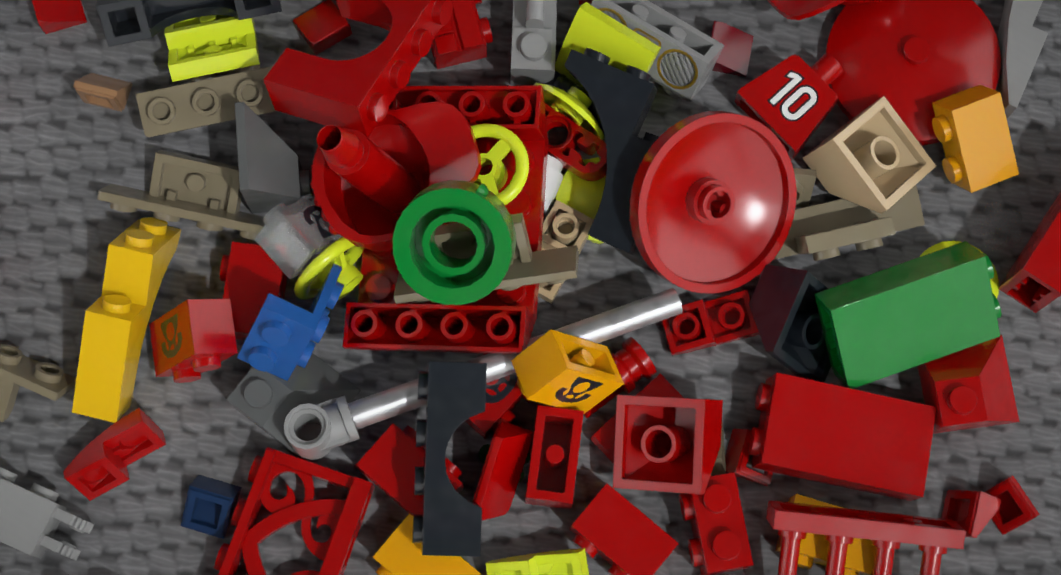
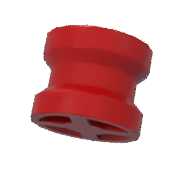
[611,337,657,395]

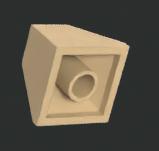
[803,96,936,214]

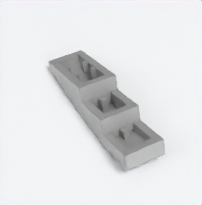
[996,0,1048,119]

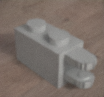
[0,467,94,561]

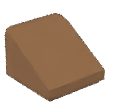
[73,73,132,112]

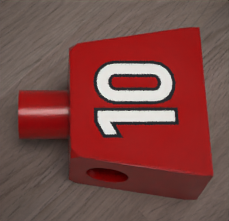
[735,53,843,160]

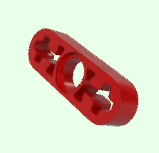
[545,103,607,181]

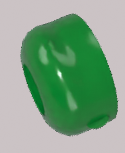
[392,180,516,305]

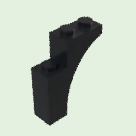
[564,48,659,255]

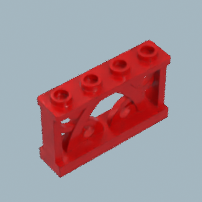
[214,447,375,575]

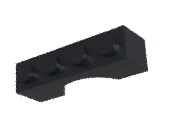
[96,0,282,47]
[412,361,487,557]

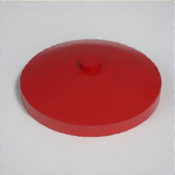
[825,0,1001,146]
[630,111,797,294]

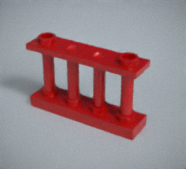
[766,500,966,575]

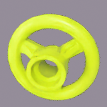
[471,123,529,205]
[294,237,364,300]

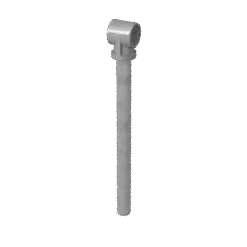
[283,288,683,460]

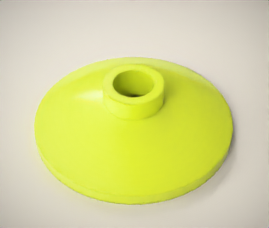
[534,83,604,140]

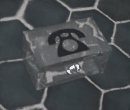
[254,194,348,279]

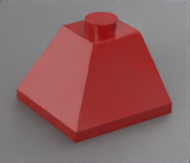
[918,334,1020,434]
[613,395,723,494]

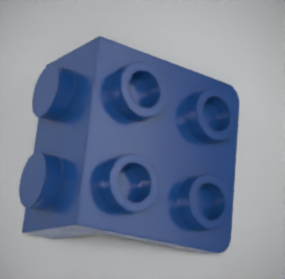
[237,263,344,381]

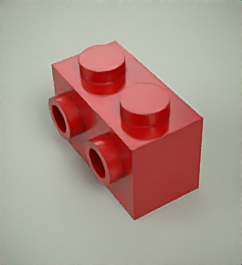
[679,472,754,575]

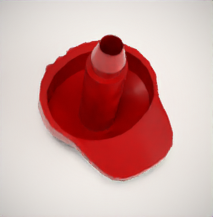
[310,101,482,252]

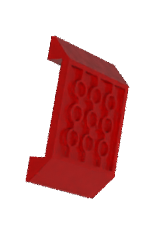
[342,85,548,354]

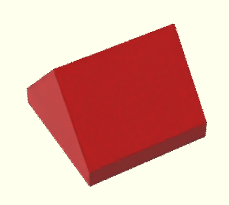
[984,475,1040,535]

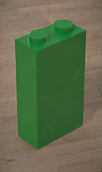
[814,241,1002,389]

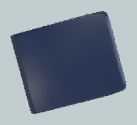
[181,474,242,539]

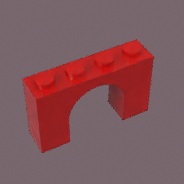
[263,0,453,137]

